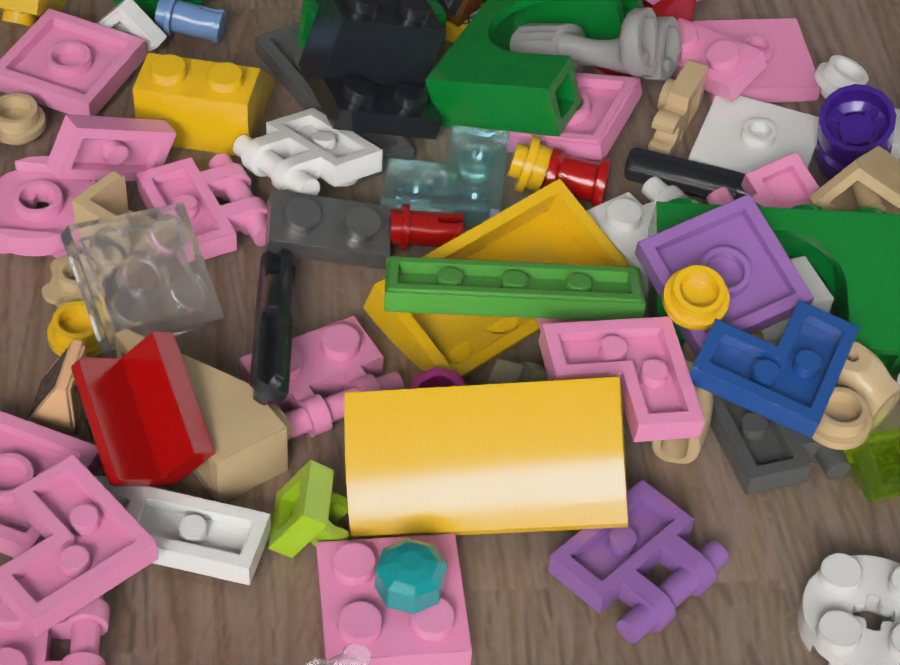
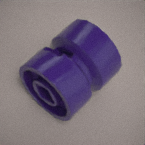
[816,84,897,180]

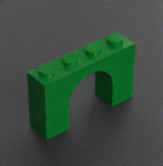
[425,0,643,137]
[648,198,900,376]

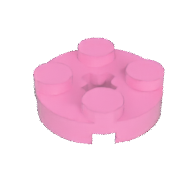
[0,156,96,258]

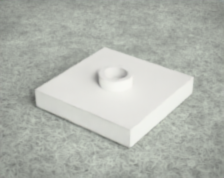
[688,95,819,174]

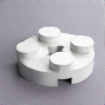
[797,553,900,665]

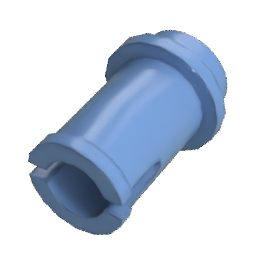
[154,0,227,44]

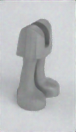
[510,7,681,81]

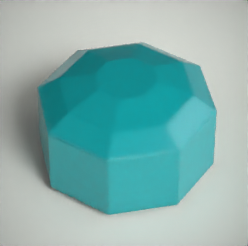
[374,538,447,614]

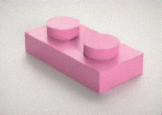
[671,17,767,102]
[46,114,177,181]

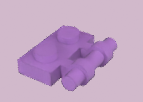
[548,479,729,644]

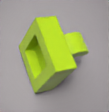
[268,459,349,559]

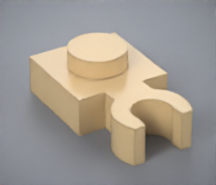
[648,60,709,155]

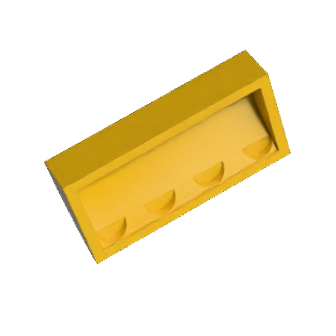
[363,178,631,379]
[344,377,629,540]

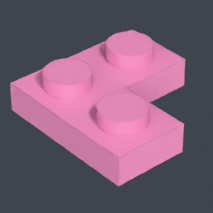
[538,316,705,442]
[0,454,158,637]

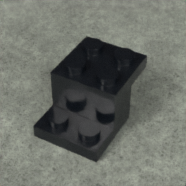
[298,0,447,139]

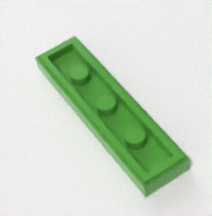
[384,256,646,321]

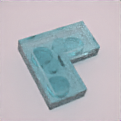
[381,125,509,225]

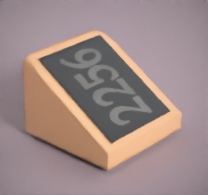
[27,340,87,434]

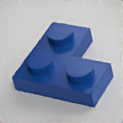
[690,300,860,438]

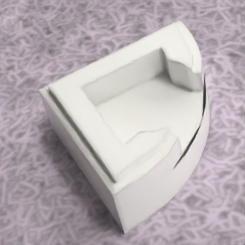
[97,0,167,52]

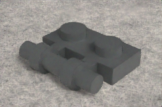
[710,394,851,495]

